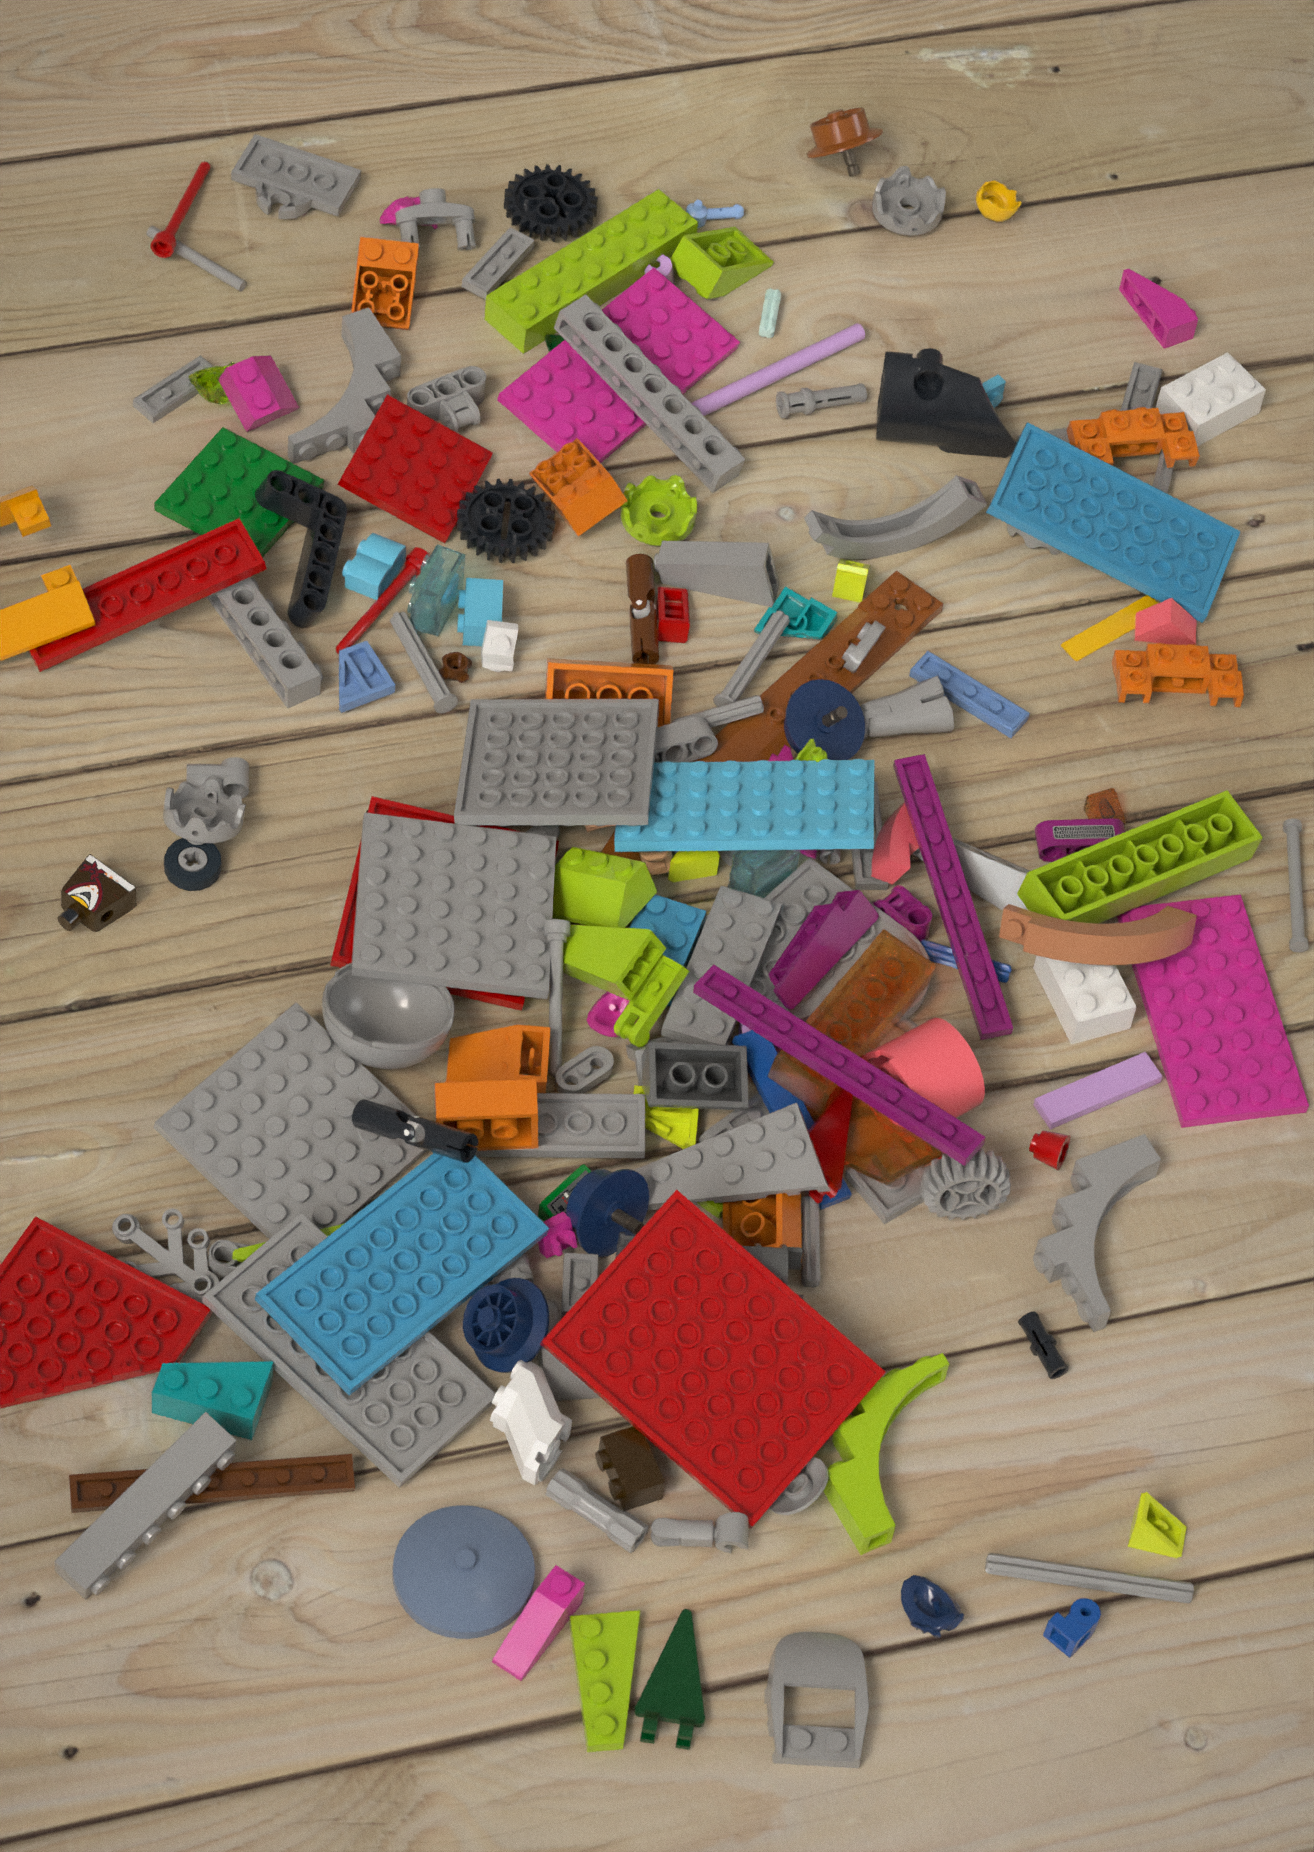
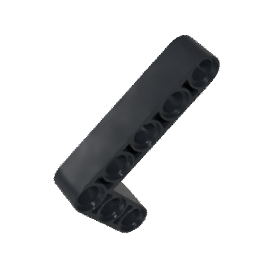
[255,470,347,628]

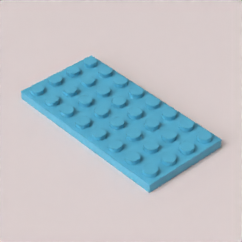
[614,759,875,852]

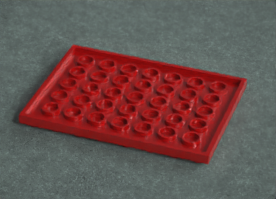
[540,1189,885,1529]

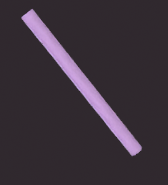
[691,323,865,416]

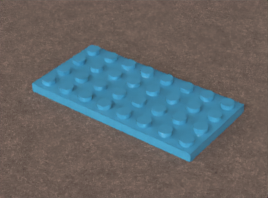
[986,422,1241,623]
[255,1153,549,1396]

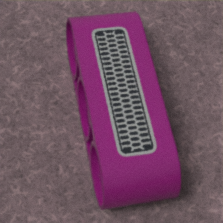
[1034,819,1126,862]

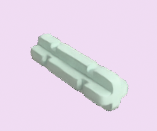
[759,288,781,338]

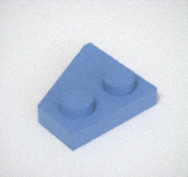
[339,641,395,713]

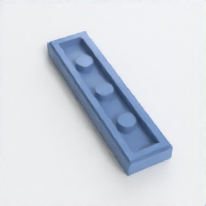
[909,651,1030,738]

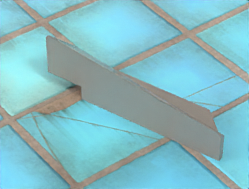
[913,838,1030,911]

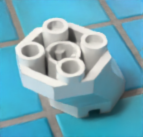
[490,1360,572,1486]

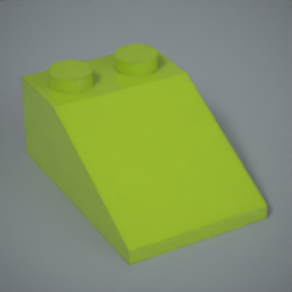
[670,226,774,299]

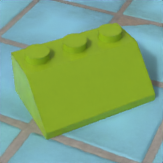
[552,847,657,928]

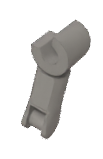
[651,1512,748,1553]

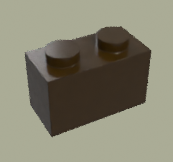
[595,1426,666,1511]

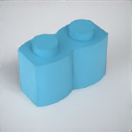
[342,533,406,600]

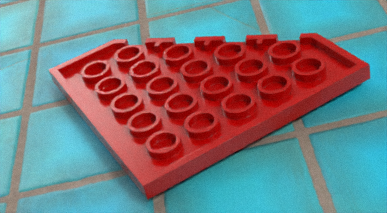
[0,1216,212,1408]

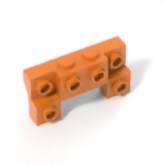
[1066,407,1200,468]
[1112,643,1244,707]

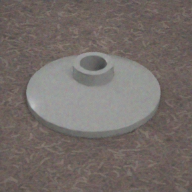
[769,1457,828,1515]

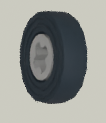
[164,838,222,891]

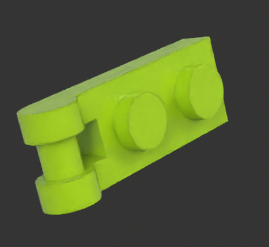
[614,954,690,1047]

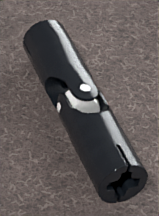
[352,1099,478,1163]

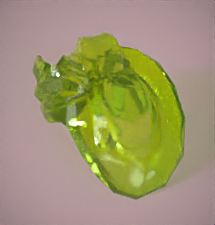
[188,362,235,405]

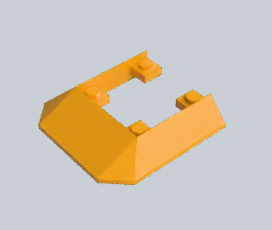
[0,485,95,661]

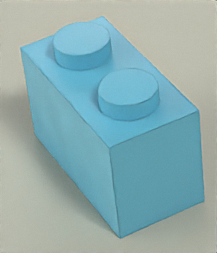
[457,578,503,646]

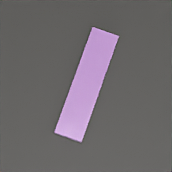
[1033,1052,1163,1130]

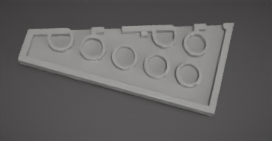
[634,1102,830,1210]

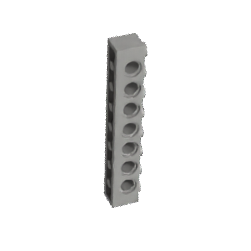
[554,295,745,493]

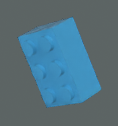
[630,894,706,1007]

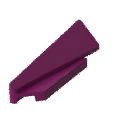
[768,890,879,1009]

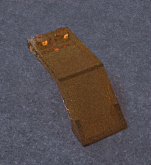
[790,1067,942,1186]

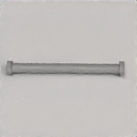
[1283,819,1309,952]

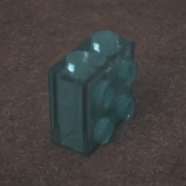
[407,544,466,637]
[728,850,800,898]

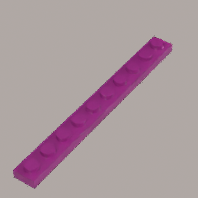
[893,754,1013,1040]
[693,964,985,1166]

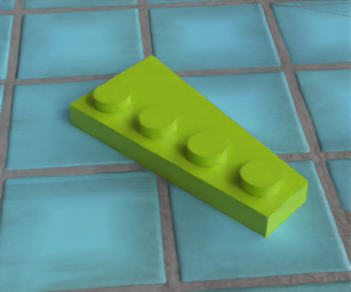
[569,1610,640,1752]

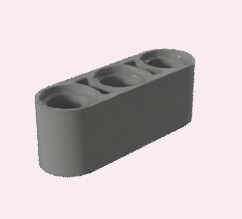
[654,716,718,763]

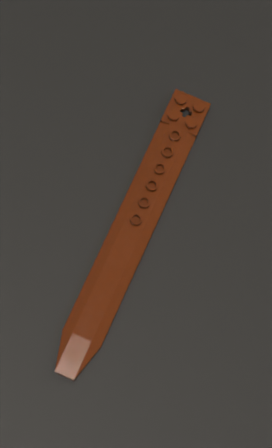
[601,571,944,862]

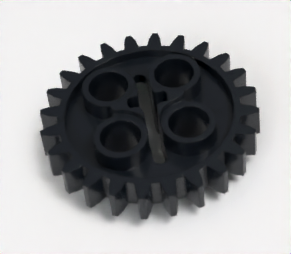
[504,164,598,242]
[457,479,555,563]

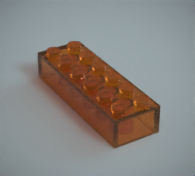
[767,929,937,1114]

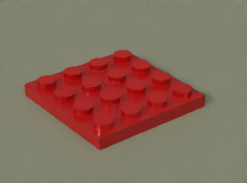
[337,394,493,544]

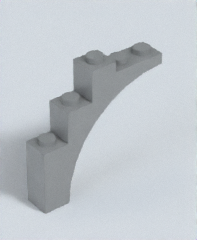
[288,307,401,464]
[1033,1134,1161,1332]

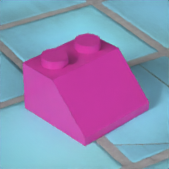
[219,355,299,432]

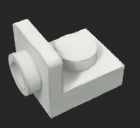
[481,620,518,672]

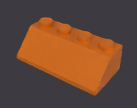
[545,658,674,727]
[723,1191,802,1263]

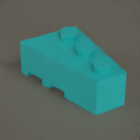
[152,1361,274,1440]

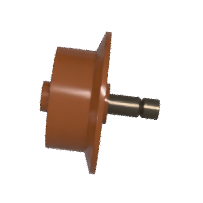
[806,107,883,176]

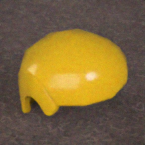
[976,180,1022,222]

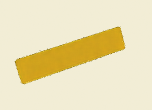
[1061,595,1158,661]

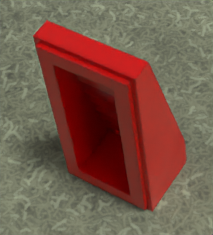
[657,587,690,643]

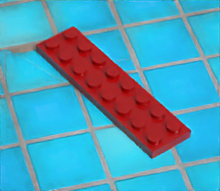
[28,518,267,672]

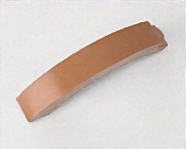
[999,904,1197,965]

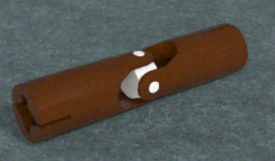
[626,554,660,664]

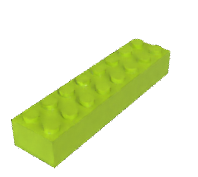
[484,189,698,354]
[1017,790,1263,924]

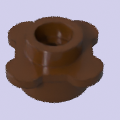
[439,652,472,683]

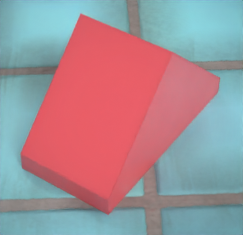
[1134,598,1197,645]

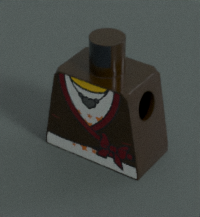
[57,854,137,932]

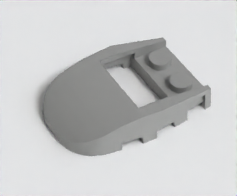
[764,1632,869,1768]

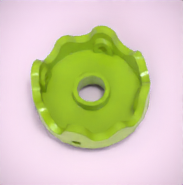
[620,475,697,546]

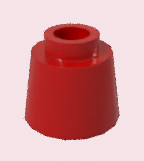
[1029,1130,1071,1171]

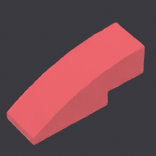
[871,802,919,885]

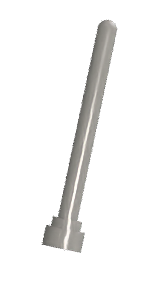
[544,919,570,1077]

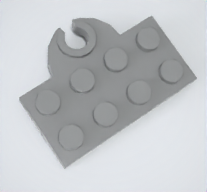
[231,134,361,219]

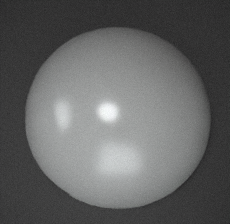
[322,963,454,1069]

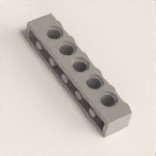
[207,578,323,709]

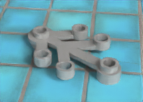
[112,1209,219,1304]

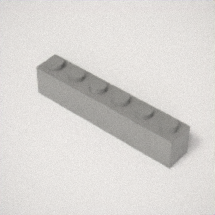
[54,1412,236,1600]

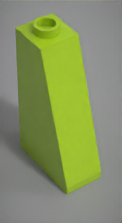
[563,925,666,1001]

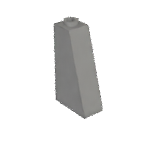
[654,541,780,607]

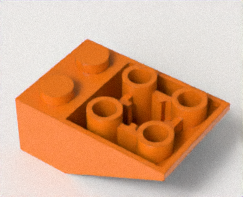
[351,237,419,330]
[529,438,627,537]
[446,1024,551,1093]

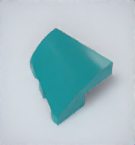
[754,586,838,640]

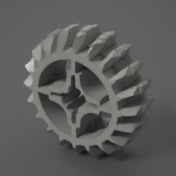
[920,1148,1011,1221]

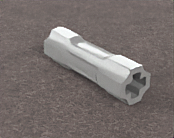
[545,1468,649,1553]

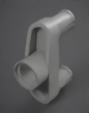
[395,188,476,250]

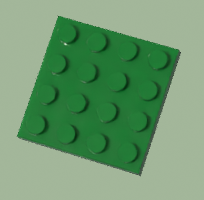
[154,427,324,558]

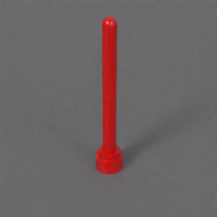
[150,161,211,258]
[336,547,433,654]

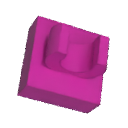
[538,1212,577,1258]

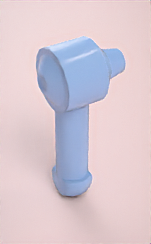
[686,200,744,228]

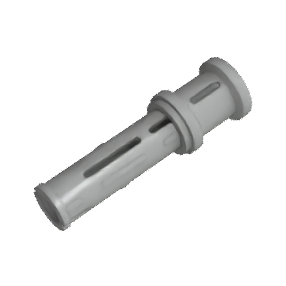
[776,383,867,418]

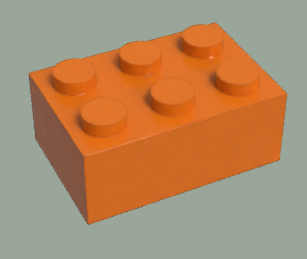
[435,1077,538,1151]

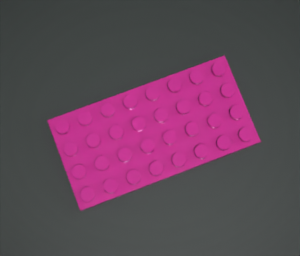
[497,267,740,463]
[1117,894,1309,1128]

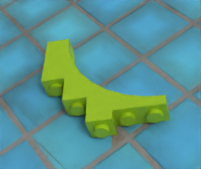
[823,1353,949,1555]

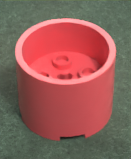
[863,1018,985,1142]

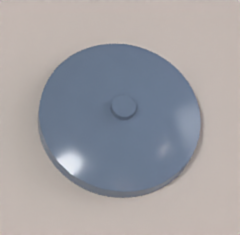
[392,1505,535,1639]

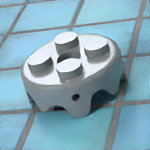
[872,166,946,236]
[163,776,246,845]

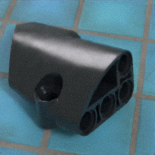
[876,348,1017,458]

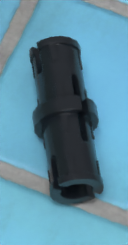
[1018,1311,1069,1379]

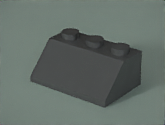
[641,1042,749,1110]

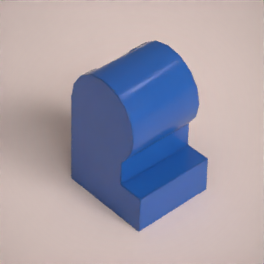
[1043,1598,1101,1658]

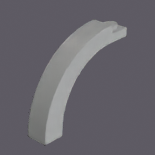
[804,475,987,559]

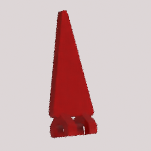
[808,1089,853,1204]

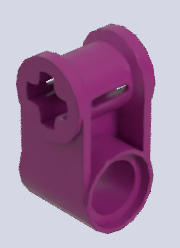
[873,885,932,942]

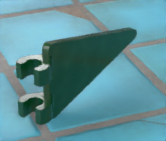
[634,1609,705,1750]

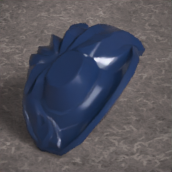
[901,1575,965,1638]

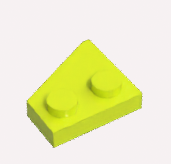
[633,1085,699,1149]

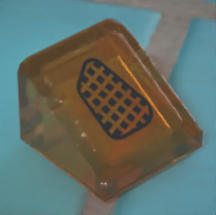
[1083,788,1125,825]

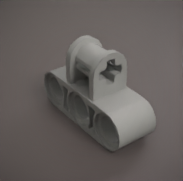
[407,366,486,432]

